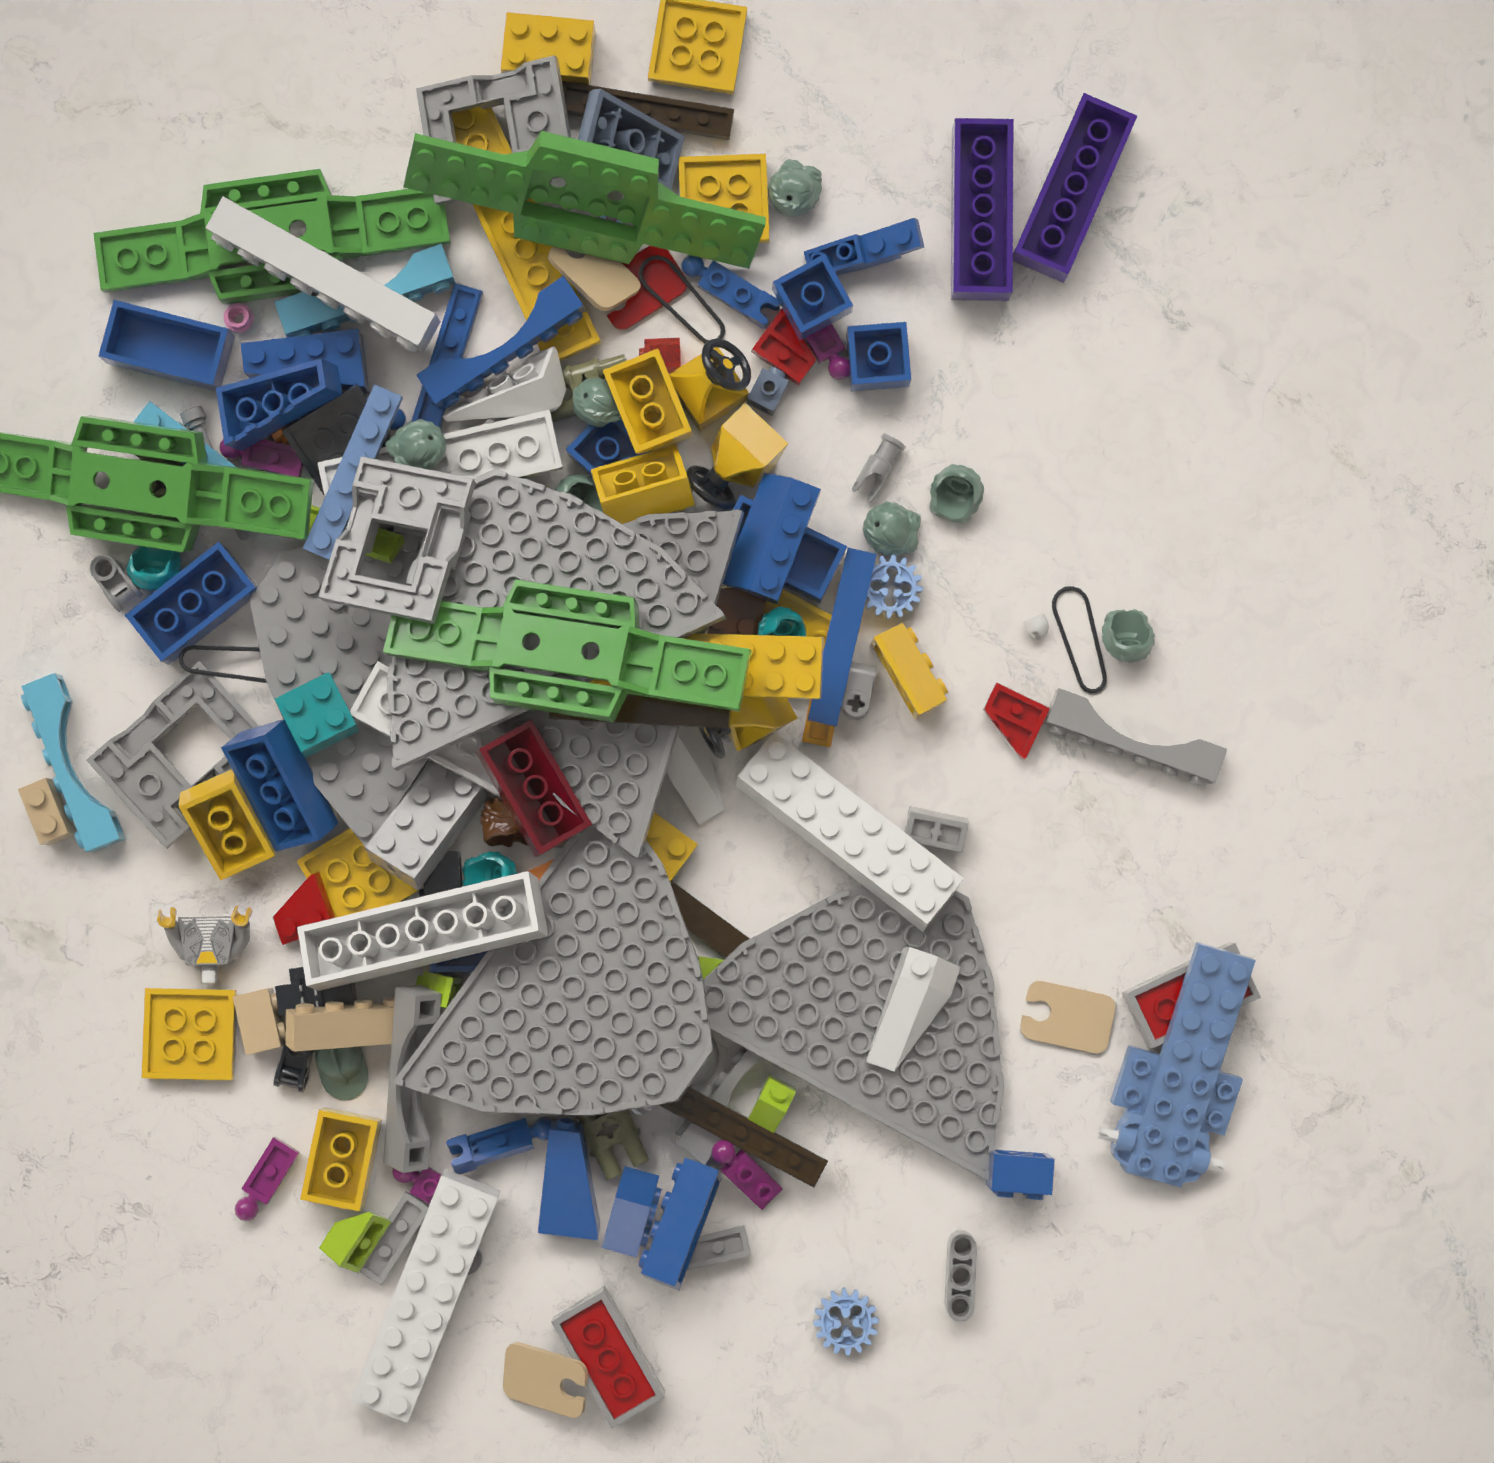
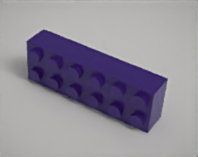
[1013,93,1137,283]
[951,118,1014,301]

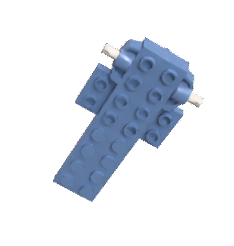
[1097,942,1256,1187]

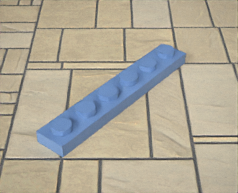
[303,384,403,560]

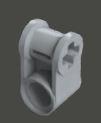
[90,555,144,612]
[842,662,877,720]

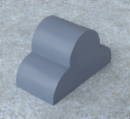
[578,89,684,190]

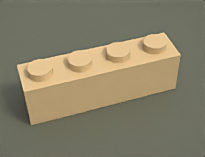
[286,997,395,1052]

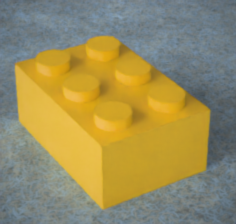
[501,12,596,85]
[178,769,275,881]
[300,1107,383,1211]

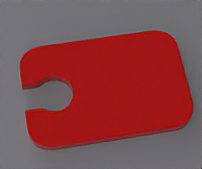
[607,246,687,330]

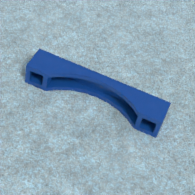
[416,276,586,409]

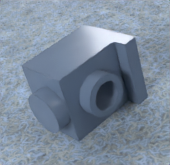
[747,367,789,416]

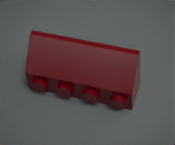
[475,719,592,857]

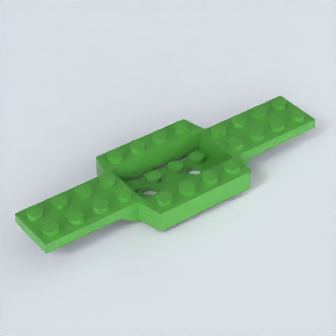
[403,131,766,269]
[93,169,451,305]
[0,415,314,552]
[383,580,752,722]

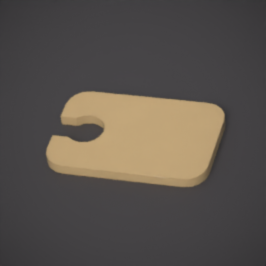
[548,247,640,311]
[1020,981,1115,1053]
[503,1342,588,1418]

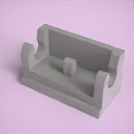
[904,806,969,852]

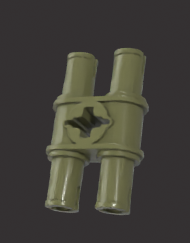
[551,354,627,422]
[576,1110,649,1180]

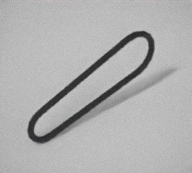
[638,255,725,343]
[1052,586,1107,693]
[179,645,267,683]

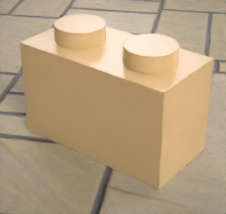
[18,778,76,845]
[233,987,286,1055]

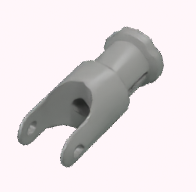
[852,433,906,502]

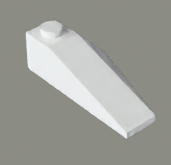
[443,346,566,421]
[666,726,724,826]
[865,947,960,1072]

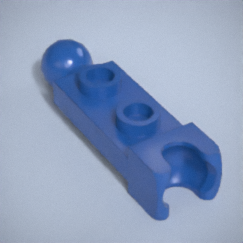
[681,255,781,329]
[446,1117,552,1175]

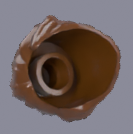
[480,798,529,848]

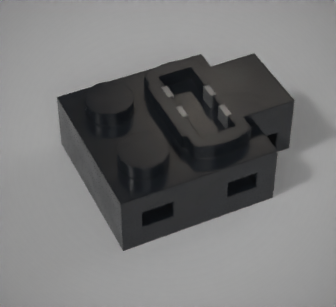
[275,967,357,1016]

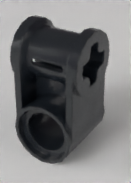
[273,1041,314,1093]

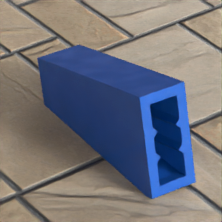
[538,1118,600,1241]

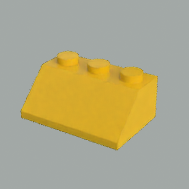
[603,349,692,454]
[591,444,695,524]
[870,623,949,719]

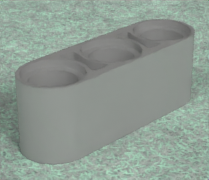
[945,1230,977,1322]

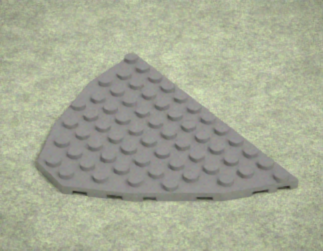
[387,469,726,771]
[498,510,744,858]
[249,535,430,847]
[393,826,714,1116]
[703,885,1004,1180]

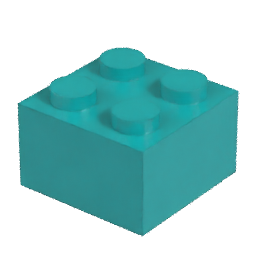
[274,672,359,758]

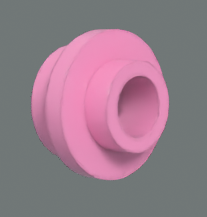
[224,303,254,333]

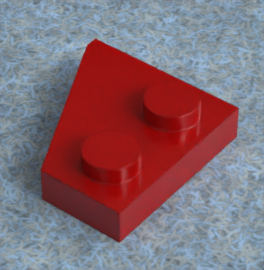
[751,309,816,386]
[983,682,1050,760]
[272,872,335,945]

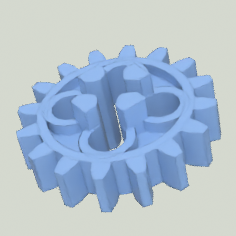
[865,555,923,620]
[813,1287,879,1356]

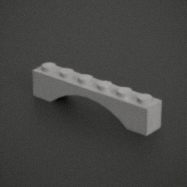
[1044,688,1227,787]
[383,985,441,1173]
[675,1048,763,1165]

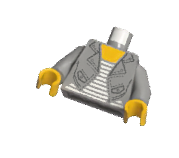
[157,906,253,983]

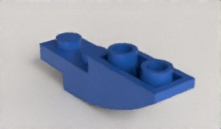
[804,218,925,275]

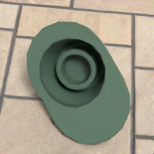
[315,1046,368,1100]

